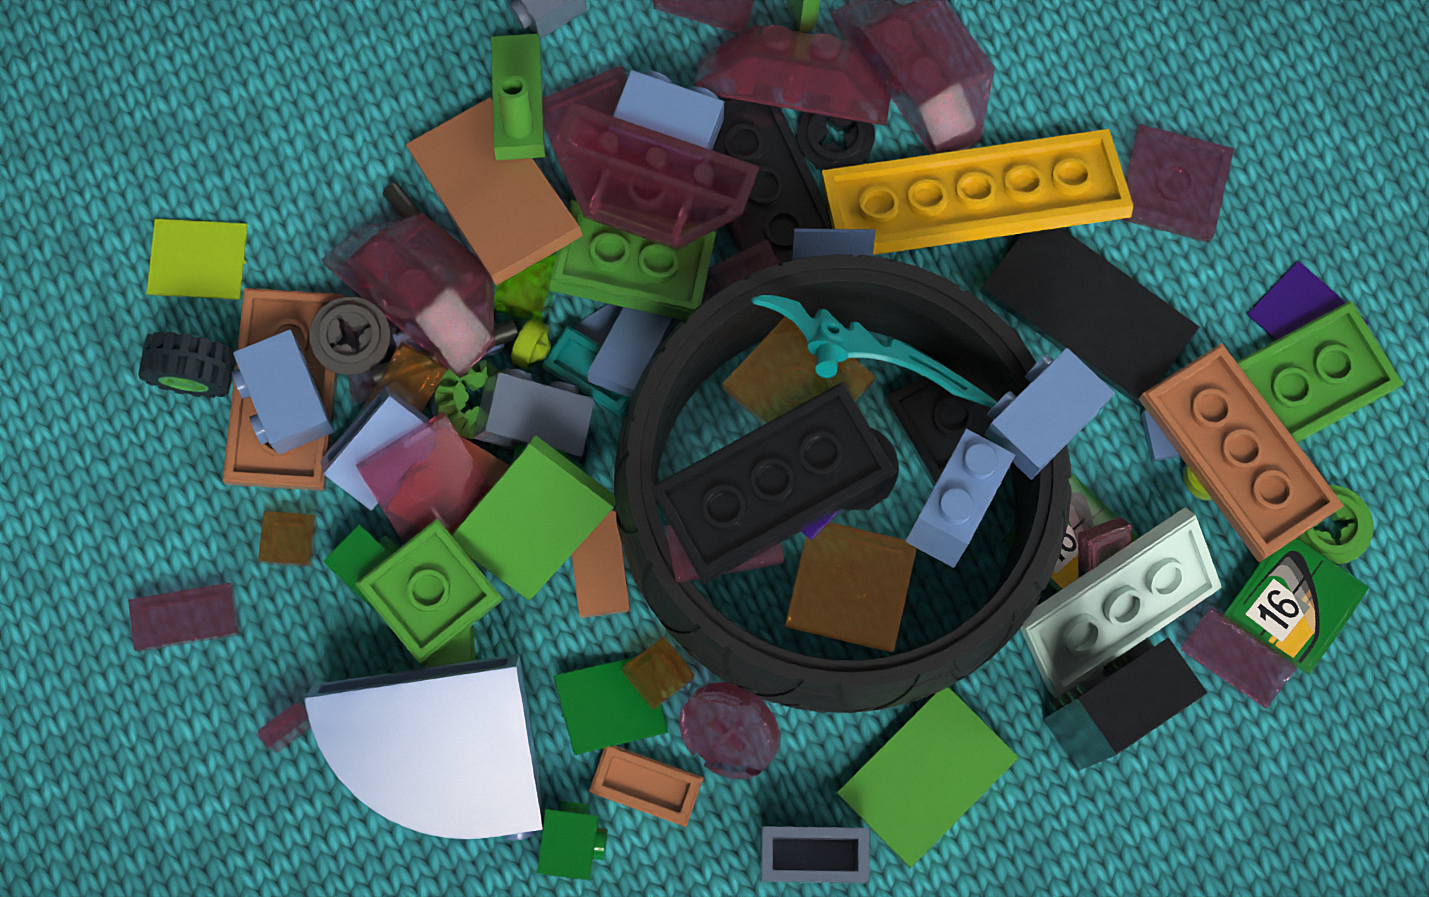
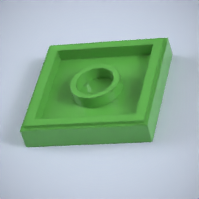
[356,519,503,666]

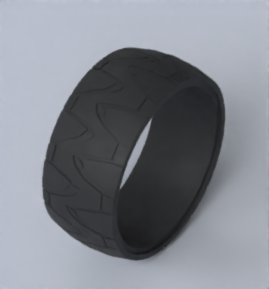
[614,254,1072,713]

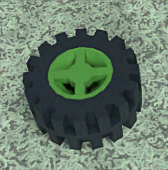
[138,332,236,398]

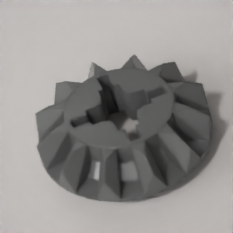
[309,297,391,377]

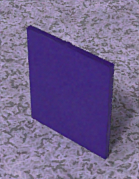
[1247,261,1369,341]

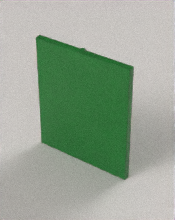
[553,654,668,755]

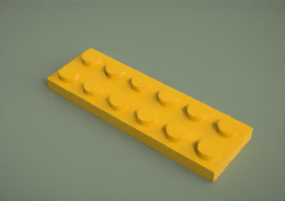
[822,129,1133,255]

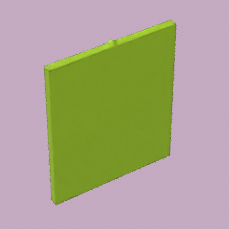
[146,219,248,300]

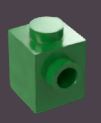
[323,525,399,610]
[537,801,608,881]

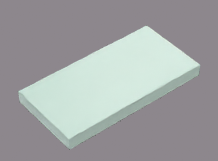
[1020,507,1222,698]

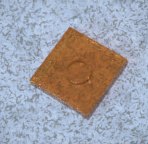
[722,317,875,425]
[785,522,917,652]

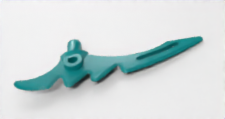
[751,295,997,408]

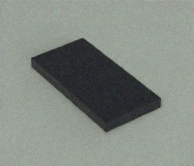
[701,83,832,275]
[980,228,1200,407]
[650,382,898,585]

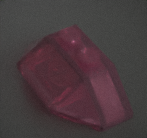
[831,0,995,154]
[694,24,892,126]
[553,102,759,250]
[321,213,495,378]

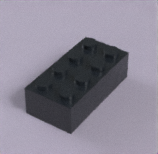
[1043,637,1208,771]

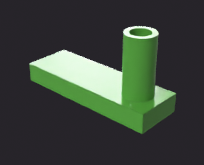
[491,33,545,161]

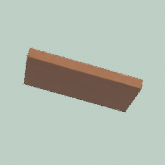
[405,97,583,286]
[222,288,344,491]
[1139,343,1344,563]

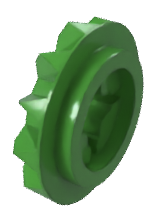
[435,359,503,439]
[1298,485,1373,565]

